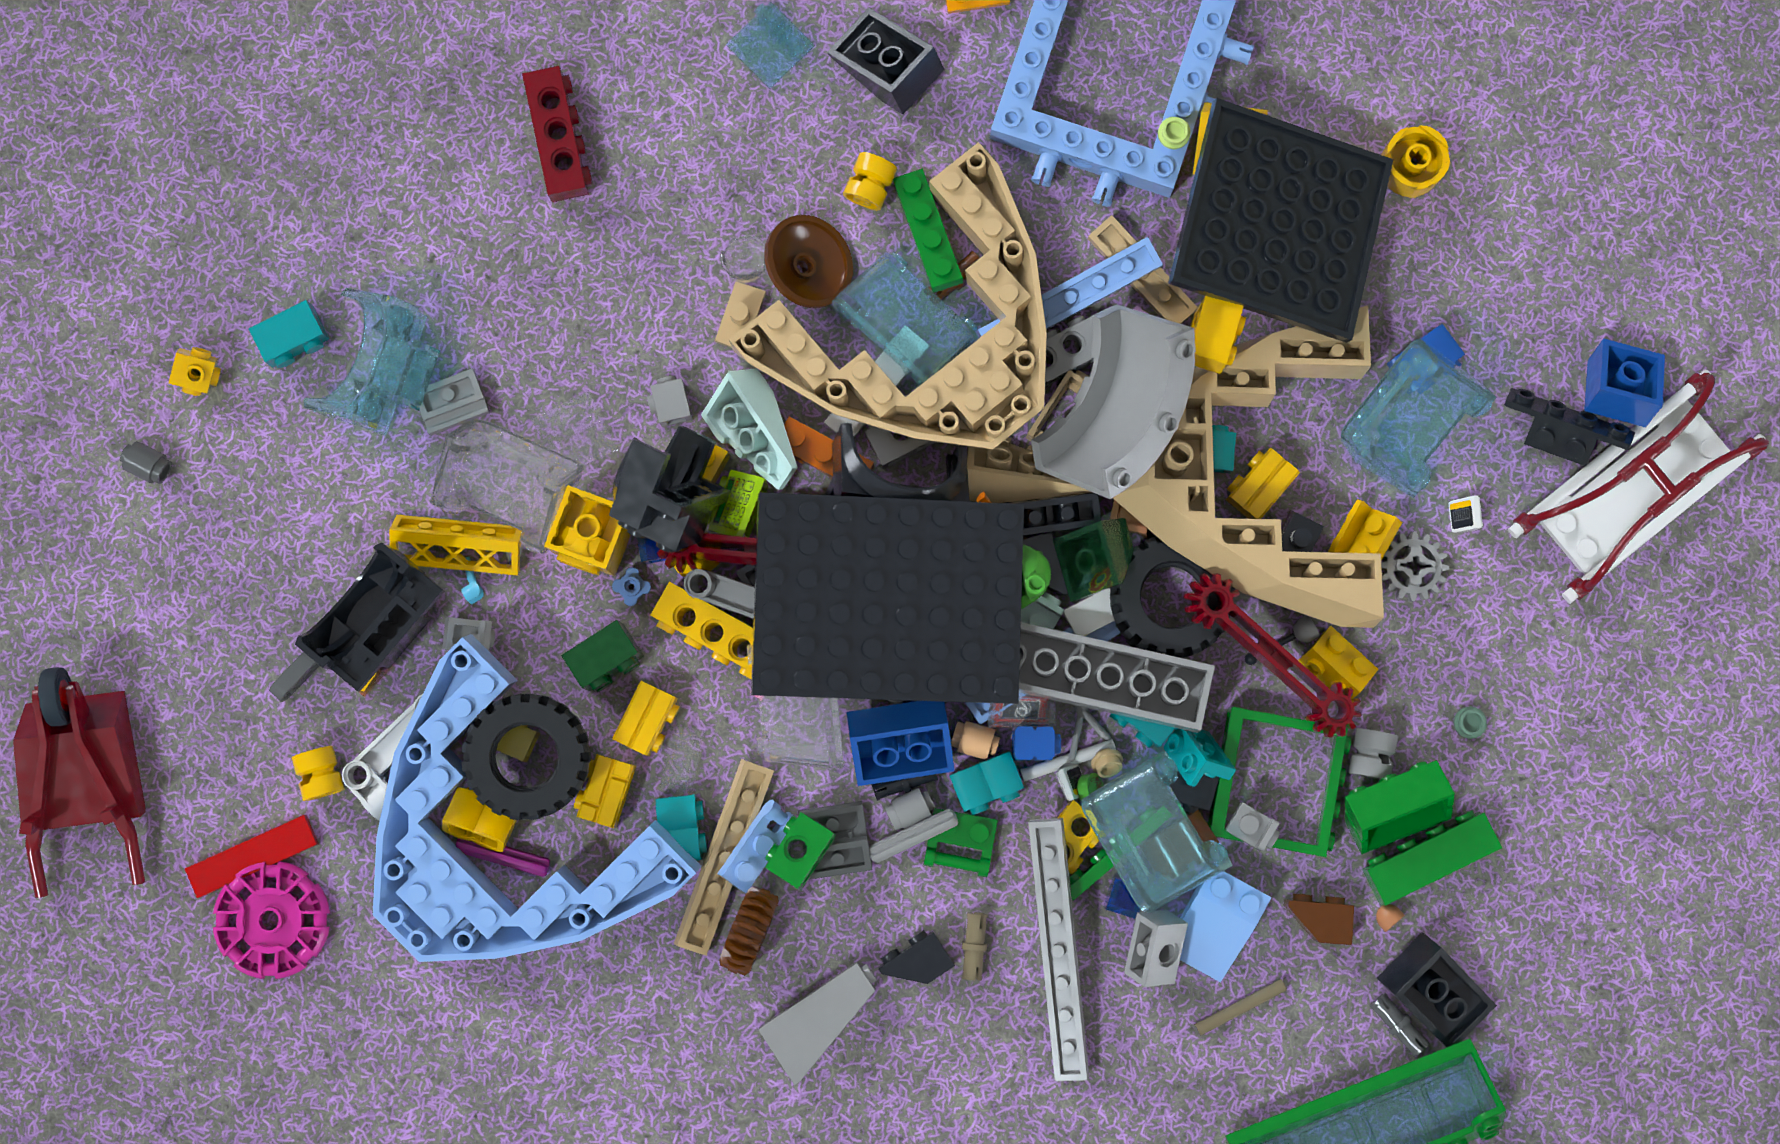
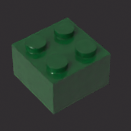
[561,620,644,693]

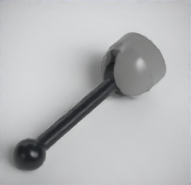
[1244,615,1320,665]

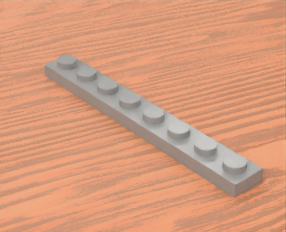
[1028,818,1090,1081]

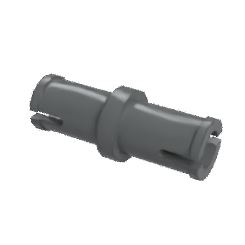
[1369,992,1430,1057]

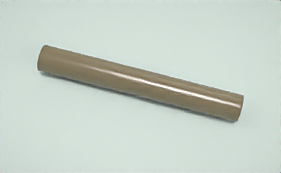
[1194,979,1287,1036]

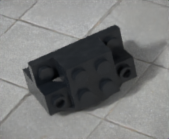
[825,423,970,502]
[609,426,731,553]
[295,542,445,692]

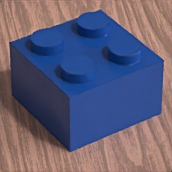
[1584,338,1665,428]

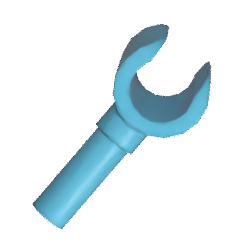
[461,557,484,604]

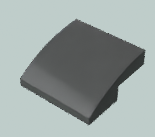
[798,801,872,880]

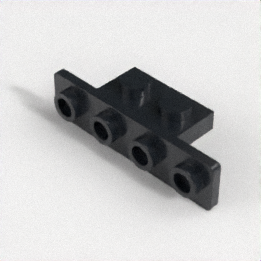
[1504,388,1635,466]

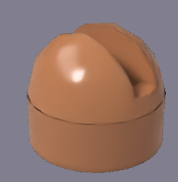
[1376,904,1405,932]

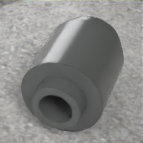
[120,441,172,484]

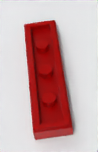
[185,815,319,899]

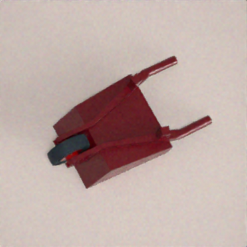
[13,667,146,898]

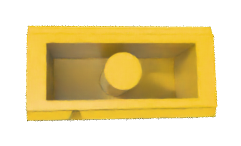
[1226,448,1300,519]
[612,681,680,757]
[574,754,637,828]

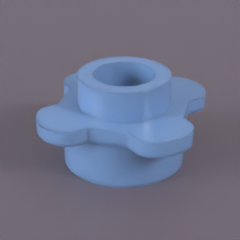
[612,567,651,606]

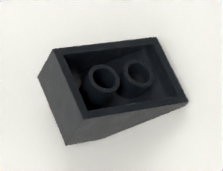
[827,7,945,114]
[1377,932,1497,1048]

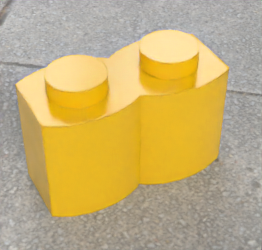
[442,787,517,852]

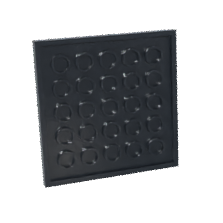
[1168,98,1394,343]

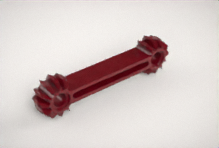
[657,533,756,573]
[1183,573,1362,738]

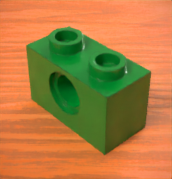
[765,812,837,891]

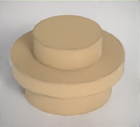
[1091,748,1123,778]

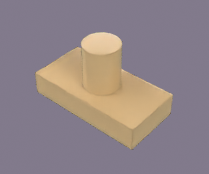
[715,281,766,348]

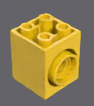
[544,485,631,577]

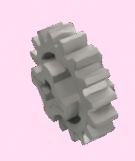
[1381,531,1449,602]

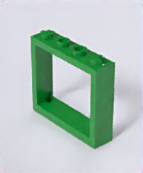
[1208,707,1351,857]

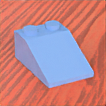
[1180,864,1271,983]

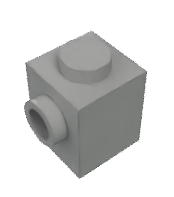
[647,376,693,427]

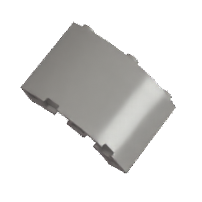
[1031,304,1196,499]

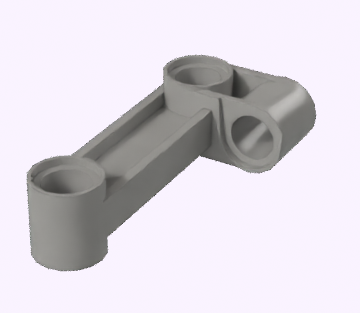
[684,569,755,619]

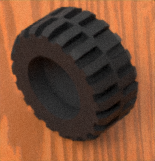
[1110,537,1235,658]
[461,694,591,820]

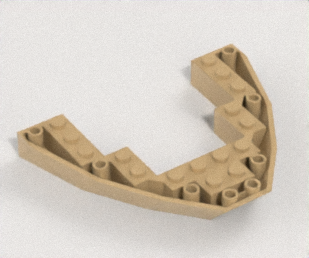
[729,142,1047,449]
[1113,305,1384,628]

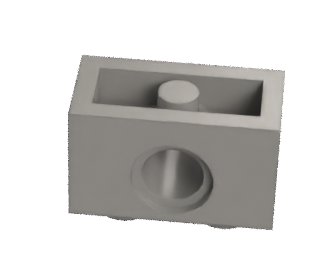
[1124,910,1188,987]

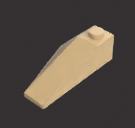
[967,437,1092,503]

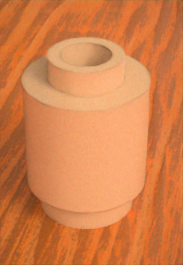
[951,721,1000,761]

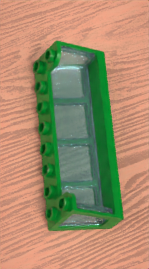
[1225,1038,1506,1144]

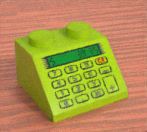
[708,470,768,537]

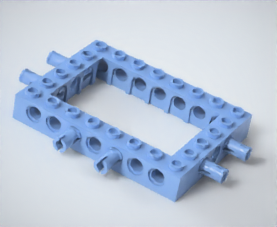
[990,0,1254,207]

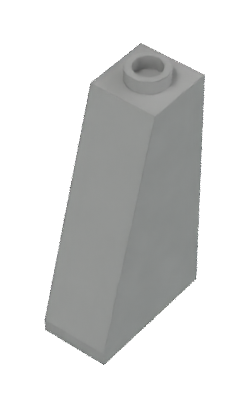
[758,961,877,1085]

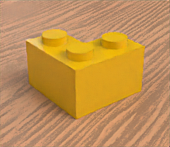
[1191,296,1246,374]

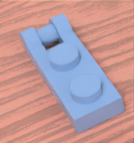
[717,800,793,893]

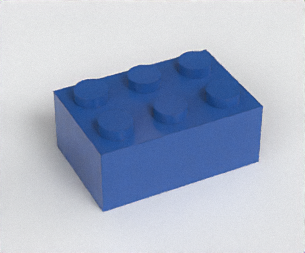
[846,701,955,786]

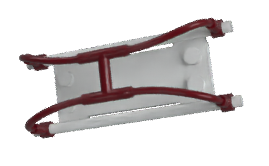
[1508,369,1769,604]

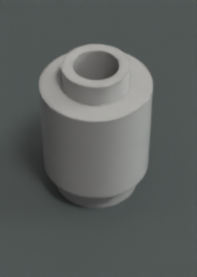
[885,788,935,831]

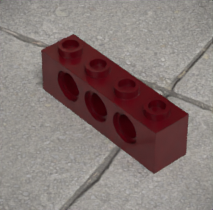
[522,66,593,203]

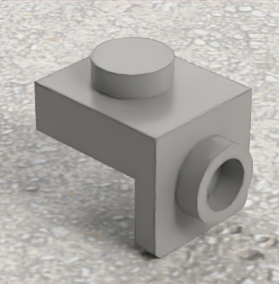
[442,617,495,651]

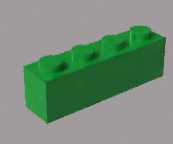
[1362,809,1502,906]

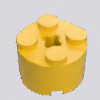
[1381,125,1450,198]

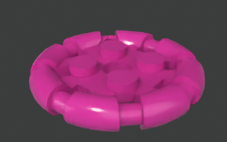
[213,861,330,979]

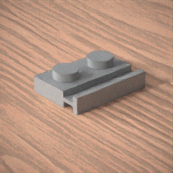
[413,368,490,436]

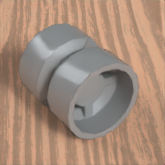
[1348,728,1399,780]

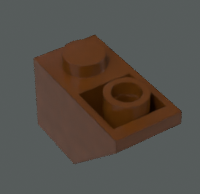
[1283,894,1354,945]

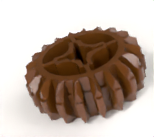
[719,886,779,976]

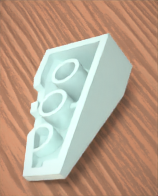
[701,368,798,490]

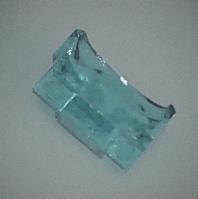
[304,287,440,436]

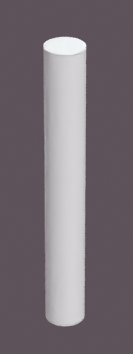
[1020,739,1116,782]

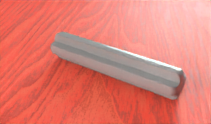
[869,809,959,863]

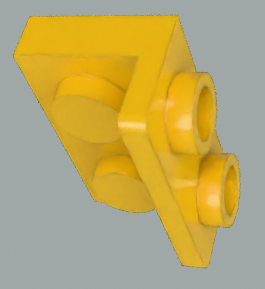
[1328,499,1403,560]

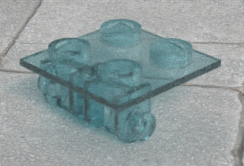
[726,2,815,89]

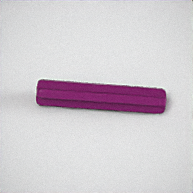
[455,838,550,877]

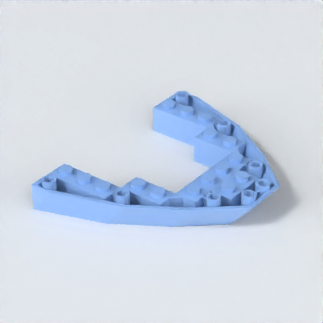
[373,634,701,962]

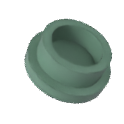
[1453,706,1487,739]

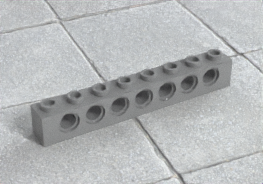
[865,315,1094,469]

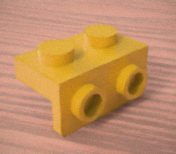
[1298,626,1379,699]

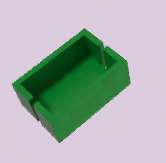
[1345,760,1455,855]

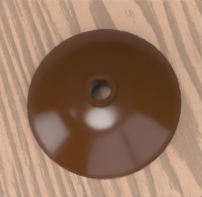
[764,215,853,308]

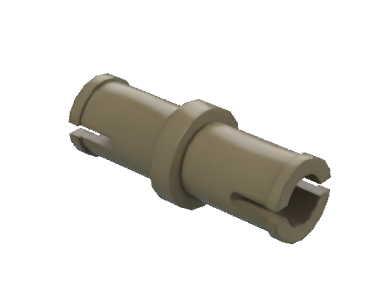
[961,912,988,981]

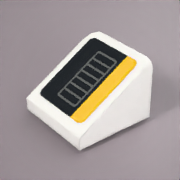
[1448,495,1483,533]
[1056,764,1082,801]

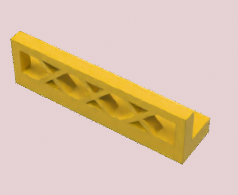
[389,514,524,576]

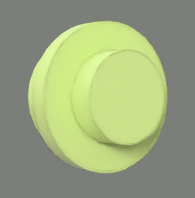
[1158,117,1190,150]

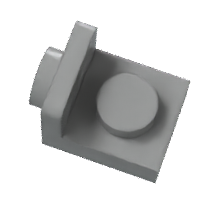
[1224,802,1280,851]

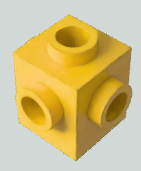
[168,347,221,396]

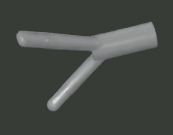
[1069,705,1111,762]

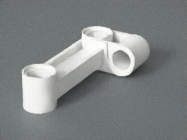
[342,694,423,821]

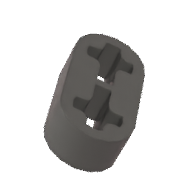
[269,652,320,702]

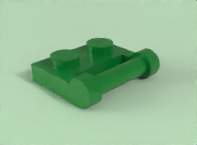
[923,808,998,878]

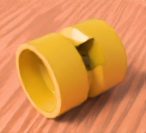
[843,152,897,211]
[291,746,345,801]

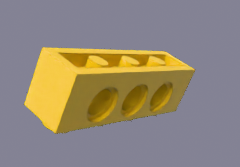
[650,582,753,680]

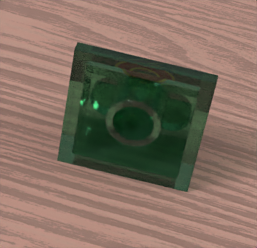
[1053,518,1134,602]

